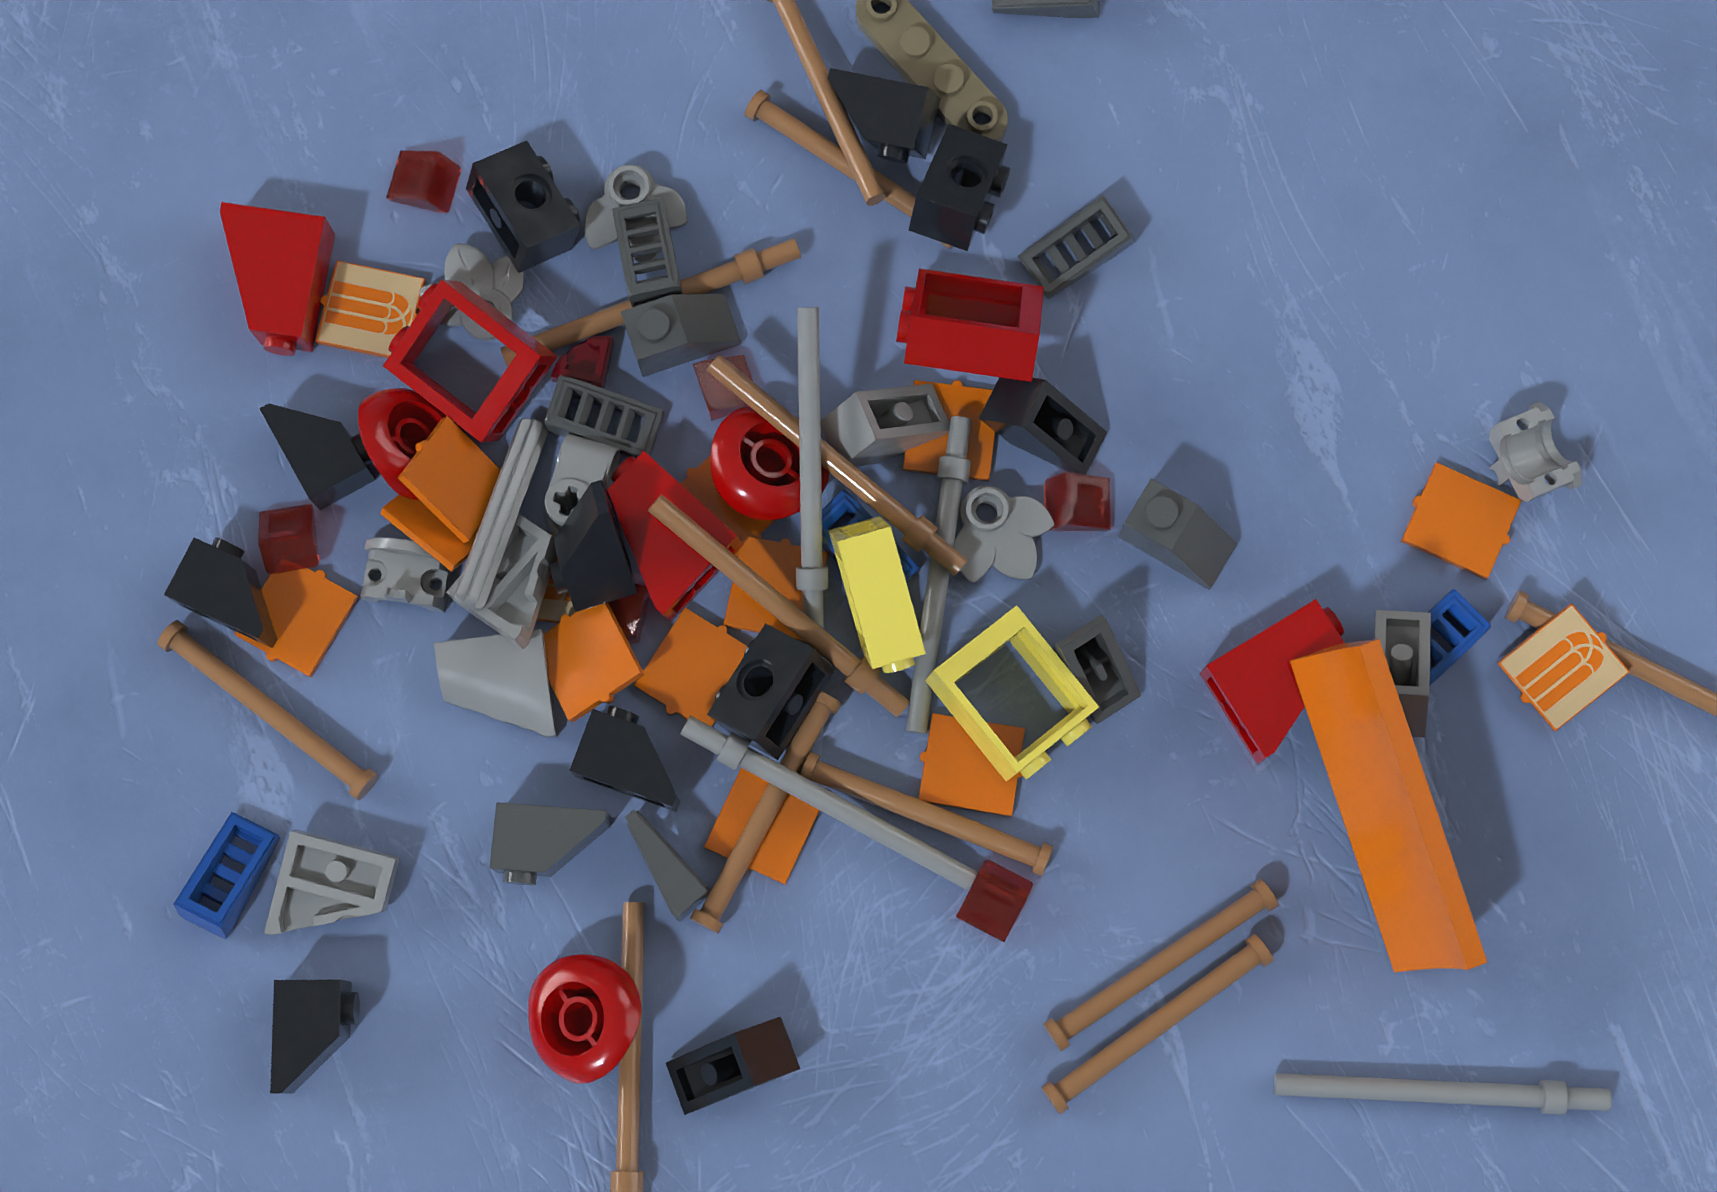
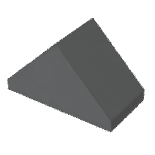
[1053,615,1141,724]

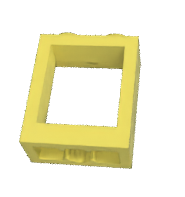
[828,516,926,673]
[925,605,1099,782]

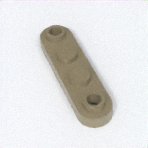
[856,0,1008,142]

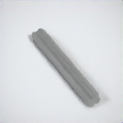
[454,418,548,611]

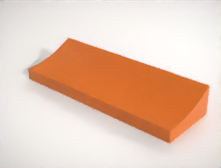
[1290,639,1488,973]

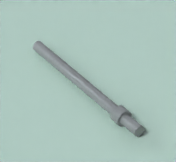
[796,307,828,629]
[905,416,972,734]
[680,715,977,890]
[1273,1073,1612,1115]

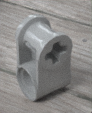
[544,433,620,537]

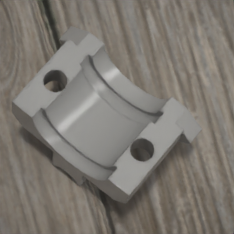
[1489,401,1582,502]
[360,538,452,613]

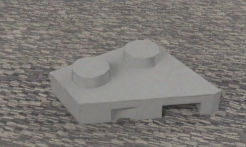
[446,514,557,650]
[264,830,400,935]

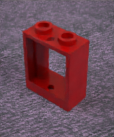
[896,268,1044,382]
[383,279,558,443]

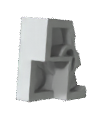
[434,629,557,738]

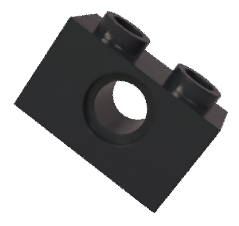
[908,124,1011,251]
[466,140,581,273]
[707,623,836,760]

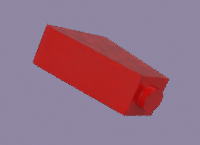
[220,202,335,356]
[607,451,744,622]
[1200,599,1345,765]

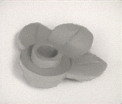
[585,165,687,263]
[420,243,524,341]
[954,485,1054,583]

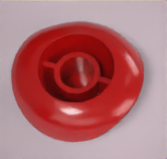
[358,388,466,500]
[710,406,830,520]
[528,954,642,1084]

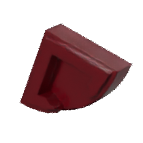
[551,336,615,389]

